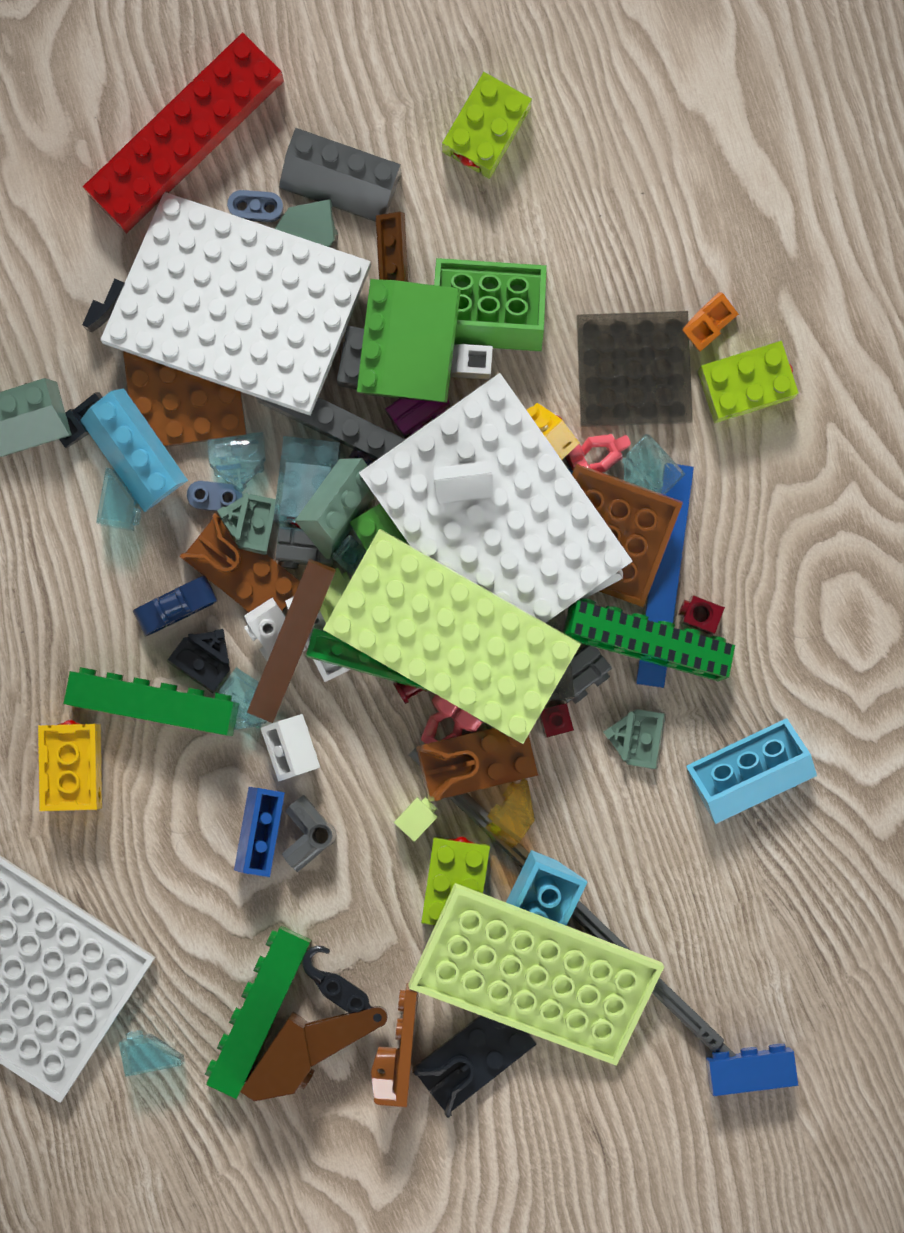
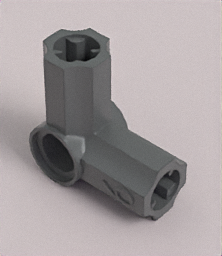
[282,795,337,872]

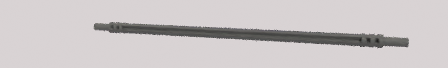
[409,748,736,1057]

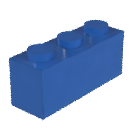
[234,787,285,877]
[706,1044,799,1096]

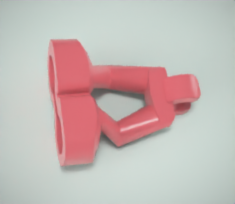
[565,434,631,473]
[421,694,483,744]

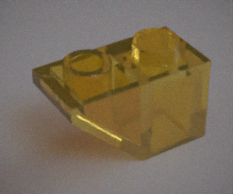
[485,778,535,848]

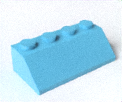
[80,388,188,512]
[686,718,817,824]
[506,850,588,926]

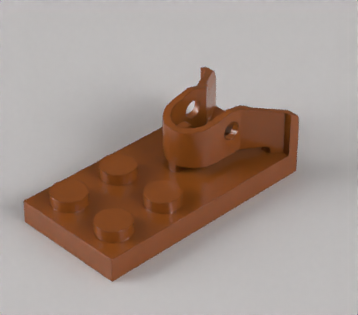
[179,513,300,612]
[416,728,538,802]
[371,983,417,1107]

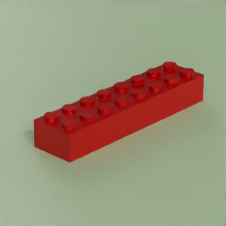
[82,32,284,234]

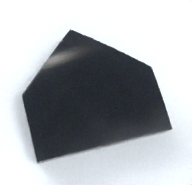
[167,629,230,694]

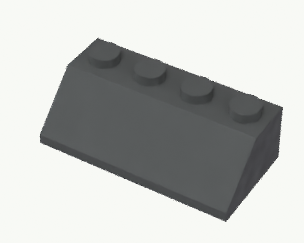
[279,127,402,222]

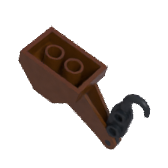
[240,946,388,1102]

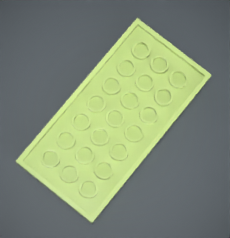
[323,529,581,744]
[408,883,664,1066]

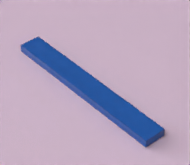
[636,463,694,688]

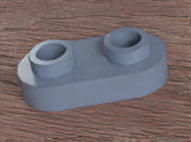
[227,190,284,222]
[187,481,243,511]

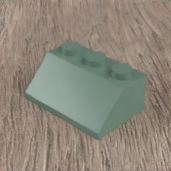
[0,378,71,457]
[295,458,374,559]

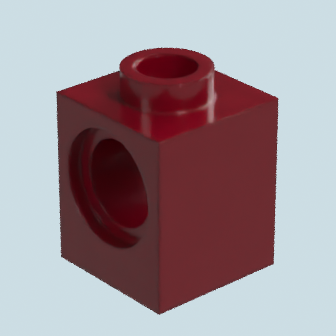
[678,595,725,635]
[540,703,574,738]

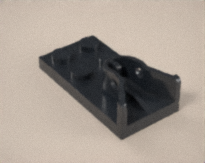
[412,1015,537,1118]

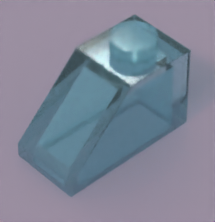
[96,468,141,531]
[331,535,367,576]
[119,1030,185,1077]

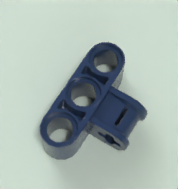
[133,576,218,636]

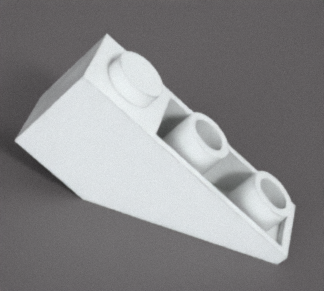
[450,344,493,380]

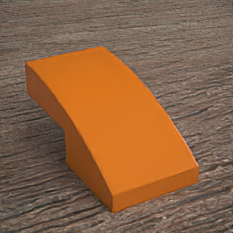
[682,292,739,352]

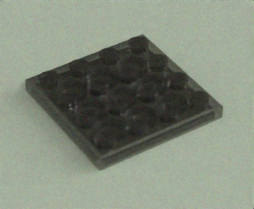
[576,311,693,427]

